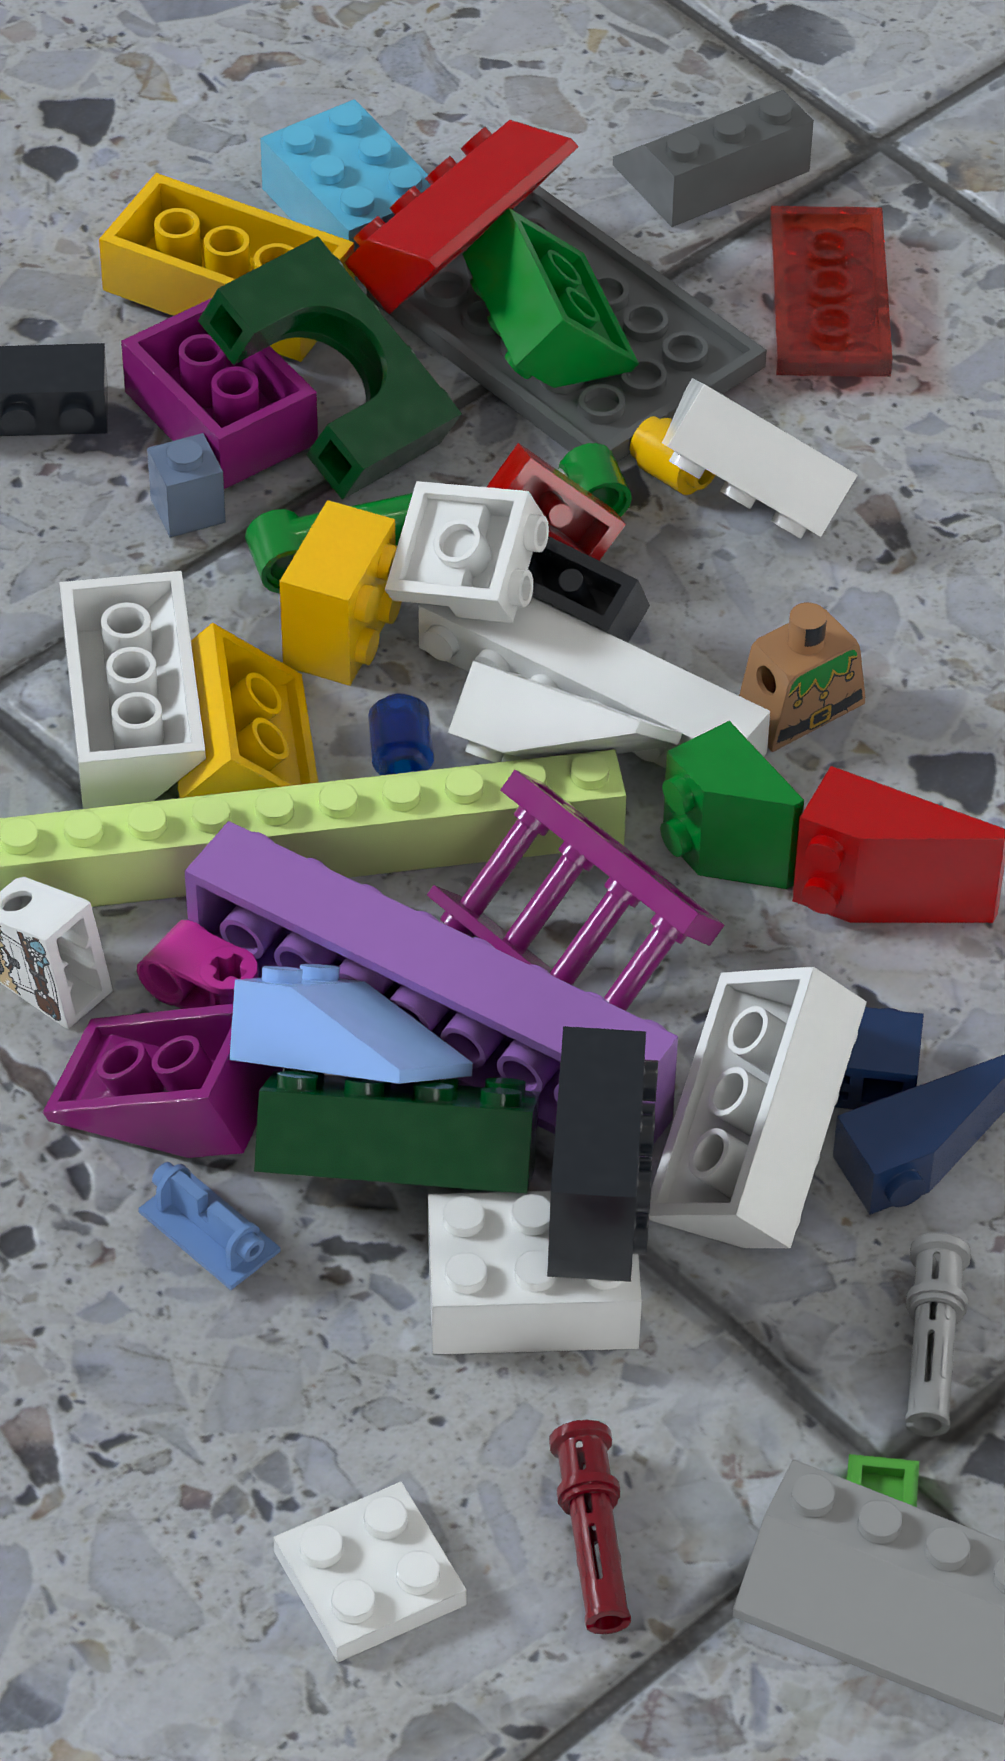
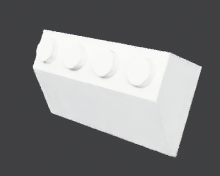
[59,571,206,809]
[649,967,867,1248]

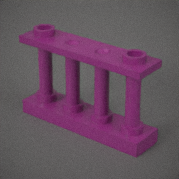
[427,770,725,1011]

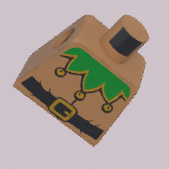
[739,602,866,752]

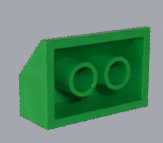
[462,208,639,388]

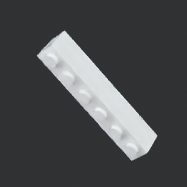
[418,597,770,768]

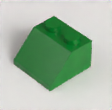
[660,720,804,889]

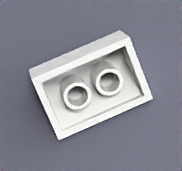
[662,378,857,539]

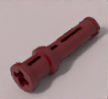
[549,1419,631,1634]

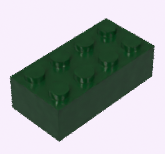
[254,1068,540,1194]

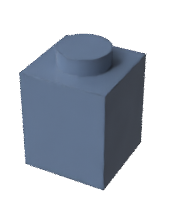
[147,433,226,538]

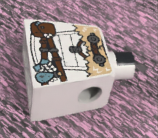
[0,877,113,1029]

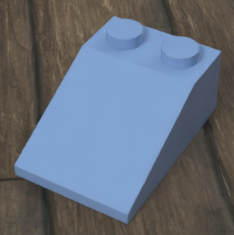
[230,964,473,1084]

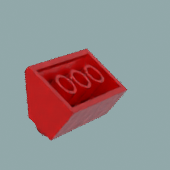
[344,120,579,314]

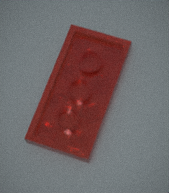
[770,206,893,377]

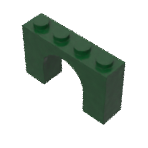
[198,236,462,500]

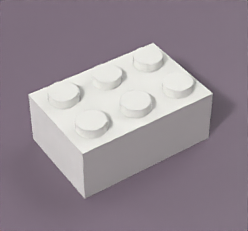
[428,1191,642,1355]

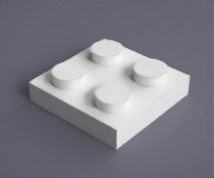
[273,1481,467,1663]

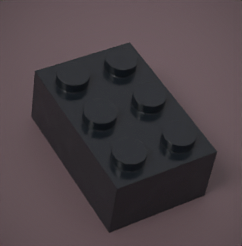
[547,1026,658,1282]

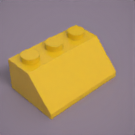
[178,622,319,798]

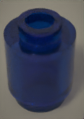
[368,693,434,776]

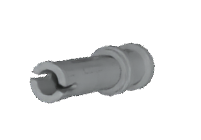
[905,1233,971,1437]

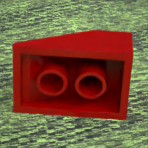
[792,766,1005,923]

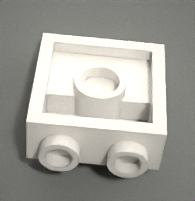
[385,481,549,623]

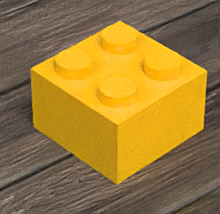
[279,500,402,686]

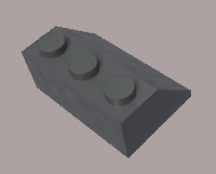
[613,90,814,227]

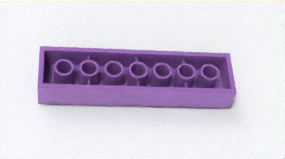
[185,821,678,1157]

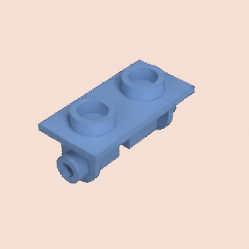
[138,1162,281,1290]

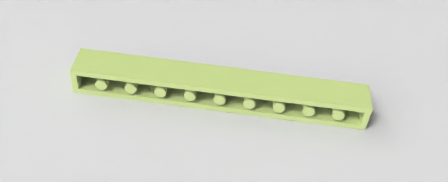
[0,749,626,907]

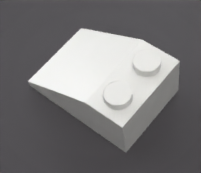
[448,661,682,763]

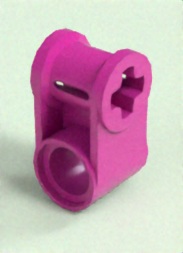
[136,920,258,1009]

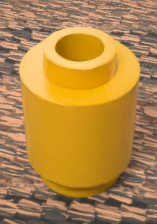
[630,416,715,495]

